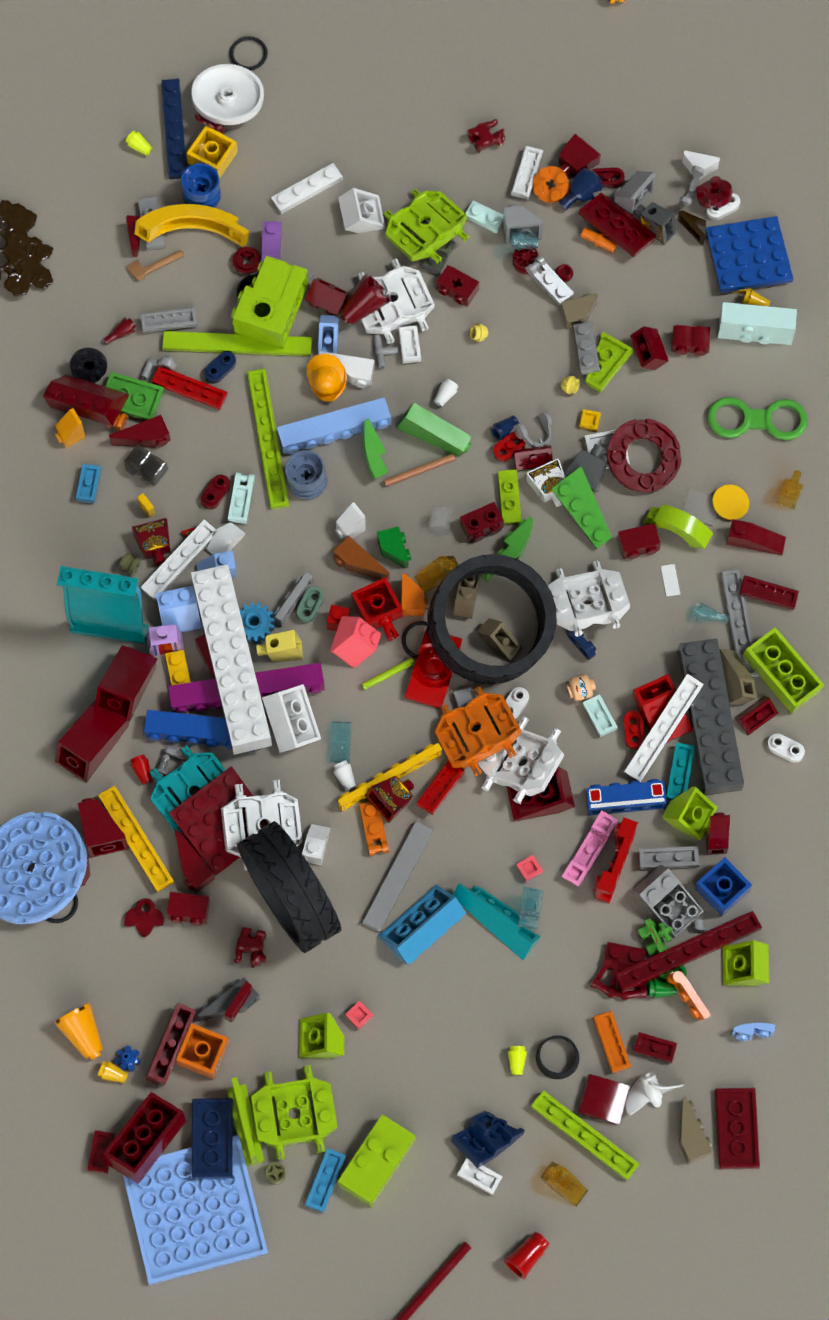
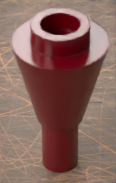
[104,317,136,344]

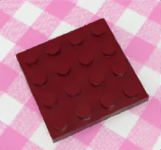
[169,766,268,876]

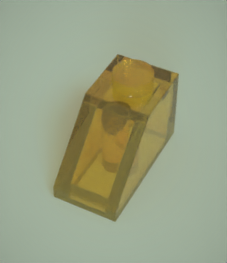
[415,556,458,592]
[540,1162,588,1207]

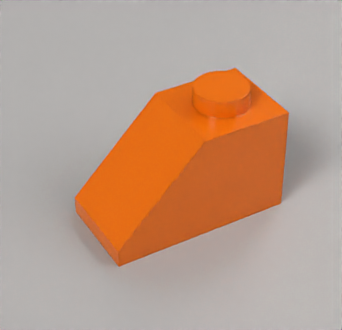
[402,574,428,616]

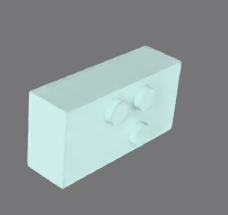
[718,302,797,345]

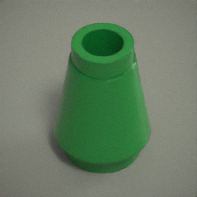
[647,979,677,998]

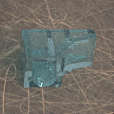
[518,887,544,930]

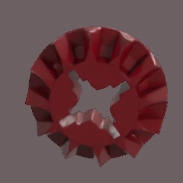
[232,247,261,275]

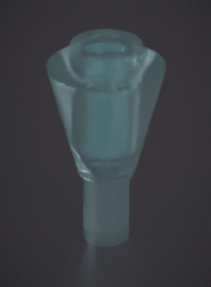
[693,602,729,623]

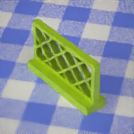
[226,1077,265,1167]

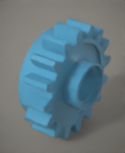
[239,602,275,644]

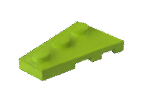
[585,331,633,393]

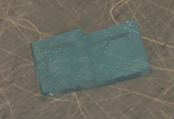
[330,721,351,763]

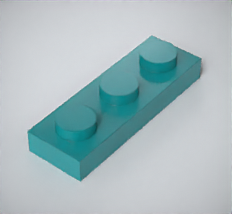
[666,742,695,800]

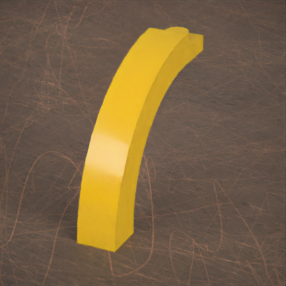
[135,204,249,247]

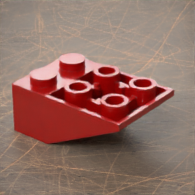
[632,674,692,743]

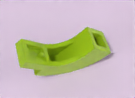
[644,504,713,549]

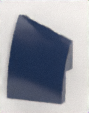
[451,1111,525,1168]

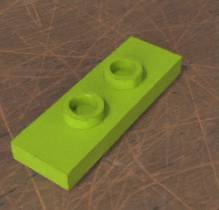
[498,470,522,525]

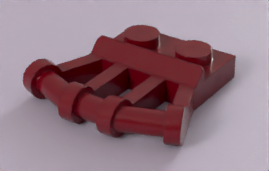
[590,942,647,1001]

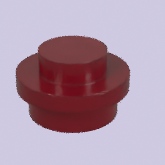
[555,264,573,282]

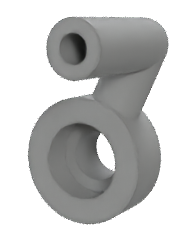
[141,356,177,380]

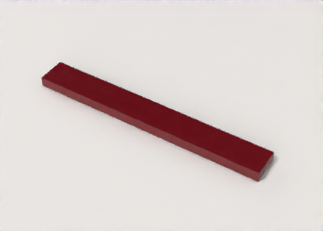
[614,911,762,993]

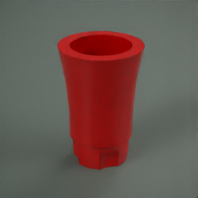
[504,1232,550,1279]

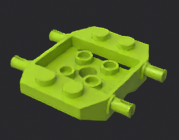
[383,188,469,263]
[251,1065,338,1160]

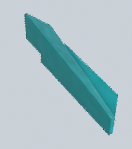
[453,883,541,960]

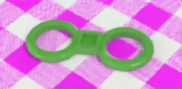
[707,397,808,441]

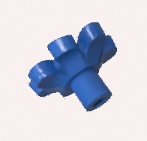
[115,1046,141,1072]

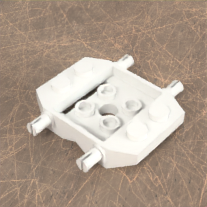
[357,259,435,344]
[548,561,630,637]
[478,716,564,804]
[221,780,303,871]

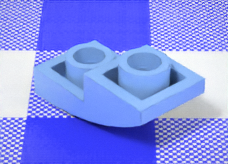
[732,1023,775,1041]

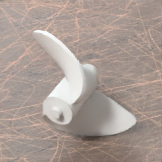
[625,1071,684,1115]

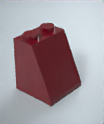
[77,798,129,858]

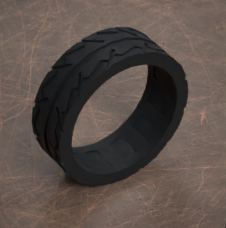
[427,554,557,684]
[237,821,342,953]

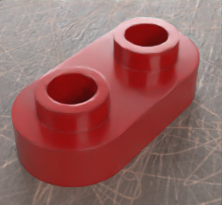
[493,431,526,462]
[623,711,645,750]

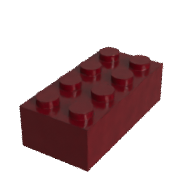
[103,1092,186,1184]

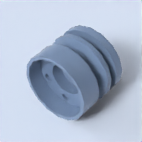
[285,450,328,500]

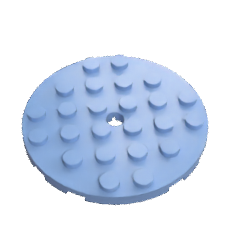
[0,812,87,924]

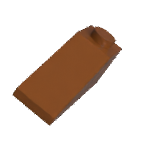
[333,536,390,581]

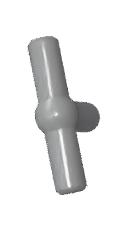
[373,335,398,369]

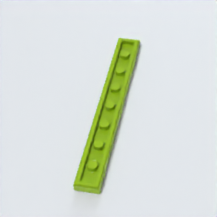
[163,331,312,357]
[247,369,289,510]

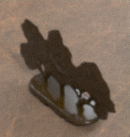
[0,200,54,297]

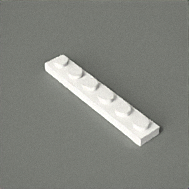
[624,674,704,782]

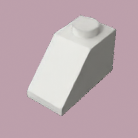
[335,502,366,539]
[302,824,330,866]

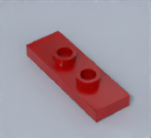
[416,760,465,815]

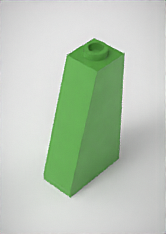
[396,403,472,457]

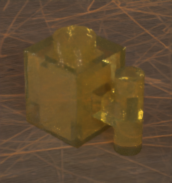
[777,470,803,509]

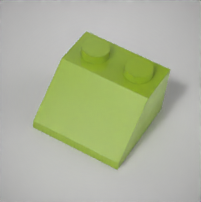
[723,940,769,986]

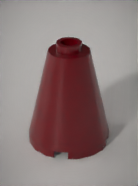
[340,274,392,324]

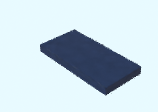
[192,1098,233,1179]

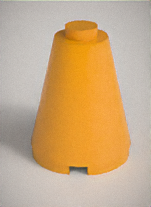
[54,1003,103,1060]

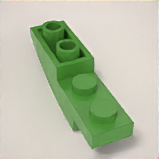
[482,517,534,582]

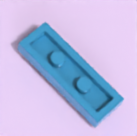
[305,1148,346,1213]

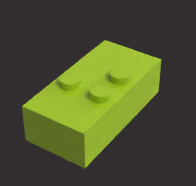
[742,627,825,714]
[338,1114,416,1208]

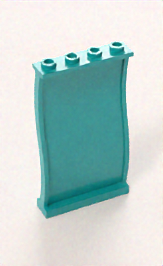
[57,566,149,645]

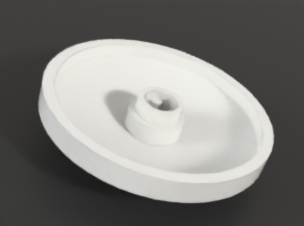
[192,64,264,125]

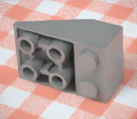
[632,865,704,938]

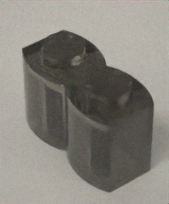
[124,445,168,486]

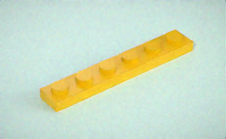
[338,743,442,812]
[98,785,174,893]

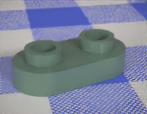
[297,586,324,623]

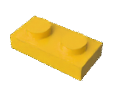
[165,650,191,685]

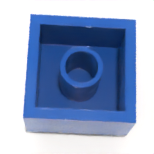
[695,857,752,916]

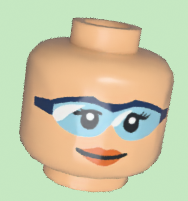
[566,674,596,701]

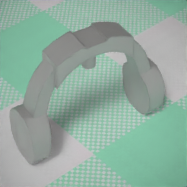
[679,165,705,206]
[514,411,552,448]

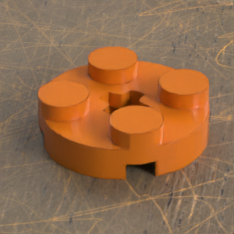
[533,166,570,203]

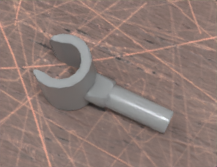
[693,919,711,933]

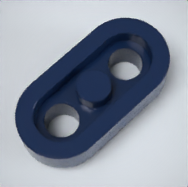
[204,352,236,384]
[566,629,596,660]

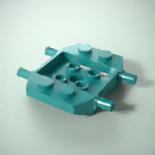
[150,745,226,833]

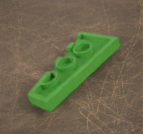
[551,466,612,549]

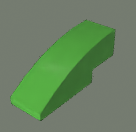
[361,418,388,480]

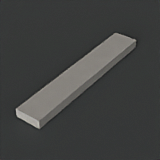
[720,569,759,678]
[363,821,433,932]

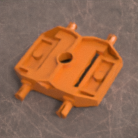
[434,686,522,776]

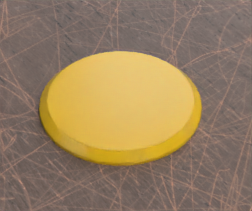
[713,484,749,520]

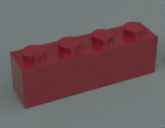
[144,1002,196,1087]

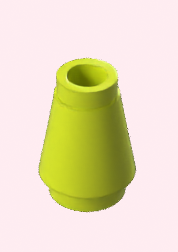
[125,130,153,156]
[507,1046,527,1075]

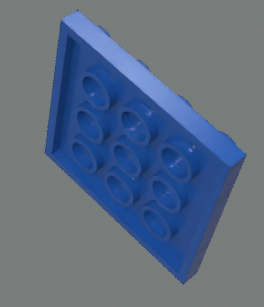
[706,216,793,293]

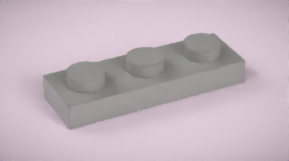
[574,321,600,375]
[274,572,313,627]
[639,846,699,870]

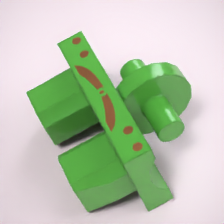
[638,918,673,956]

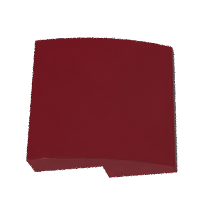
[578,1074,630,1125]

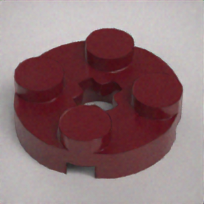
[696,176,733,208]

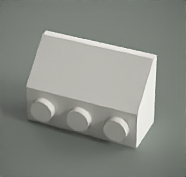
[262,684,321,753]

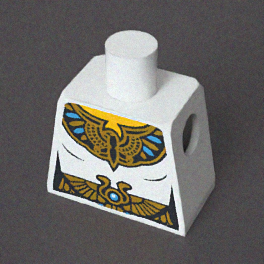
[526,459,565,507]

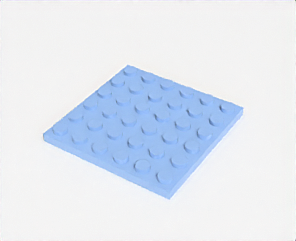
[123,1135,268,1285]

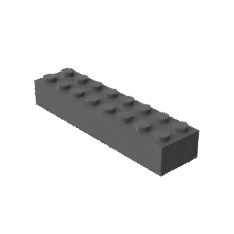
[678,638,744,796]

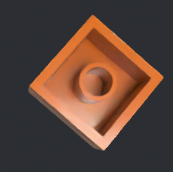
[176,1023,229,1079]

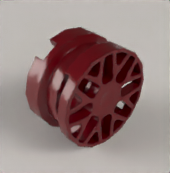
[512,245,538,274]

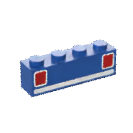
[585,779,667,816]

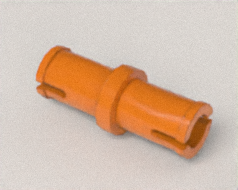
[580,227,617,253]

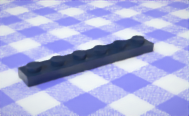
[161,79,187,180]

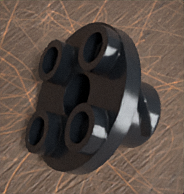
[70,348,108,382]

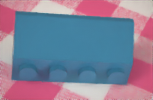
[378,885,466,965]

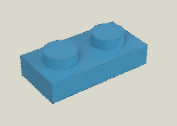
[76,464,102,504]

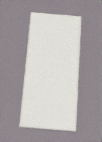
[661,564,681,596]

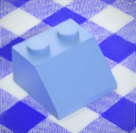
[156,586,202,632]

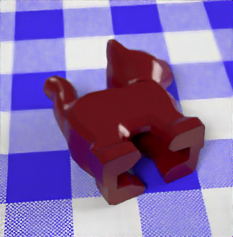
[467,119,505,153]
[234,927,267,968]

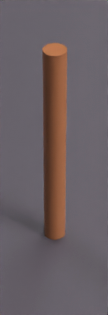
[383,453,455,487]

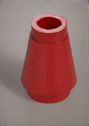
[130,754,152,785]

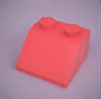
[330,616,381,668]

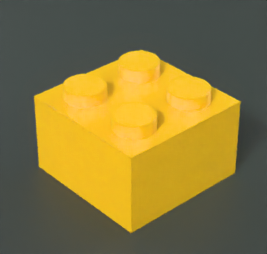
[187,125,238,179]

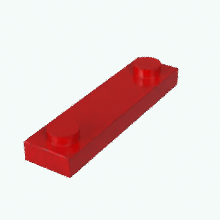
[152,366,228,410]

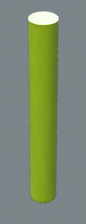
[361,657,415,690]

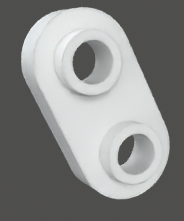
[706,193,740,221]
[505,687,529,720]
[767,734,805,763]

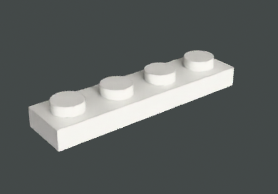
[271,163,343,214]

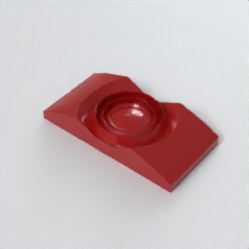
[405,628,463,709]

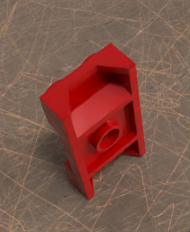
[593,817,638,904]

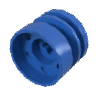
[181,163,221,208]

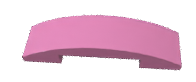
[562,810,618,887]

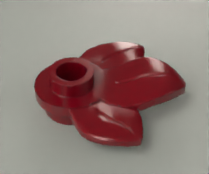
[194,114,226,135]
[124,898,164,938]

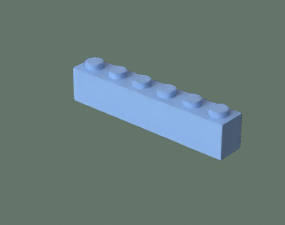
[277,397,391,454]

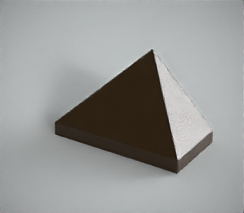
[678,210,706,246]

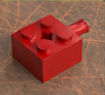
[351,577,403,641]

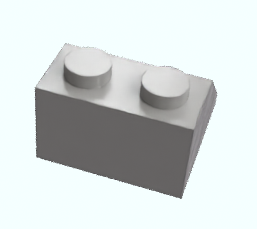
[614,171,656,216]
[503,205,543,244]

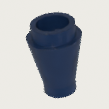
[491,415,519,440]

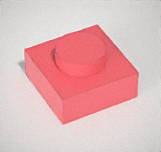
[516,855,543,882]
[345,1001,373,1030]

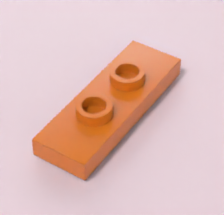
[593,1011,631,1074]

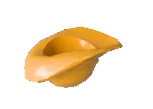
[307,354,347,402]

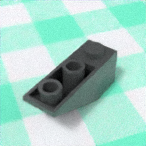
[198,978,260,1021]

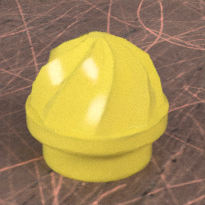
[470,323,488,342]
[561,376,580,394]

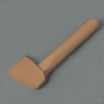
[126,250,184,281]

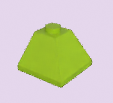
[662,787,718,840]
[299,1012,344,1059]

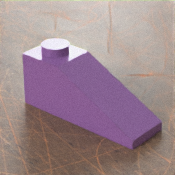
[261,221,282,261]

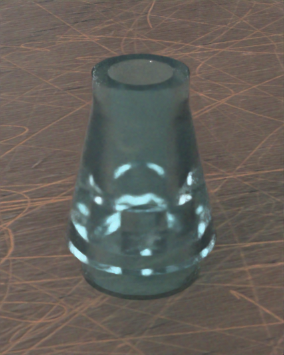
[511,231,539,250]

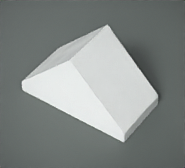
[682,150,720,180]
[206,522,245,554]

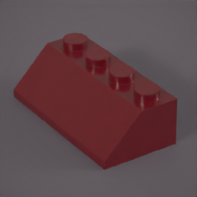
[43,375,129,427]

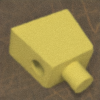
[256,630,303,662]

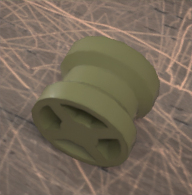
[119,552,141,576]
[265,1162,286,1185]

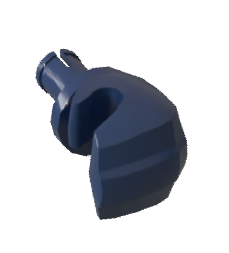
[559,168,603,210]

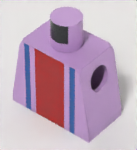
[146,624,185,656]

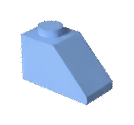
[318,315,339,355]
[196,551,237,578]

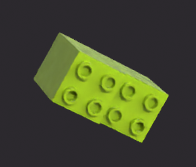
[231,256,309,348]

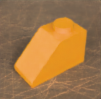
[55,408,85,448]

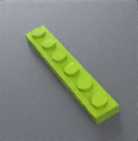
[531,1090,640,1181]

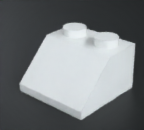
[338,188,386,233]

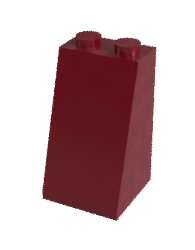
[94,645,158,722]
[55,701,130,783]

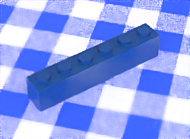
[144,710,260,752]

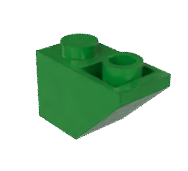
[377,526,411,568]

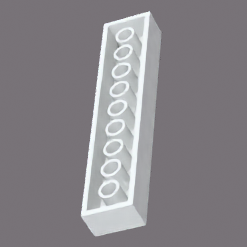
[191,564,272,755]

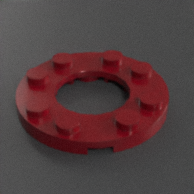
[607,419,682,493]

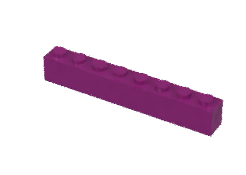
[168,663,325,714]

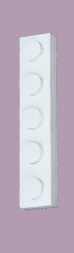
[140,519,217,601]

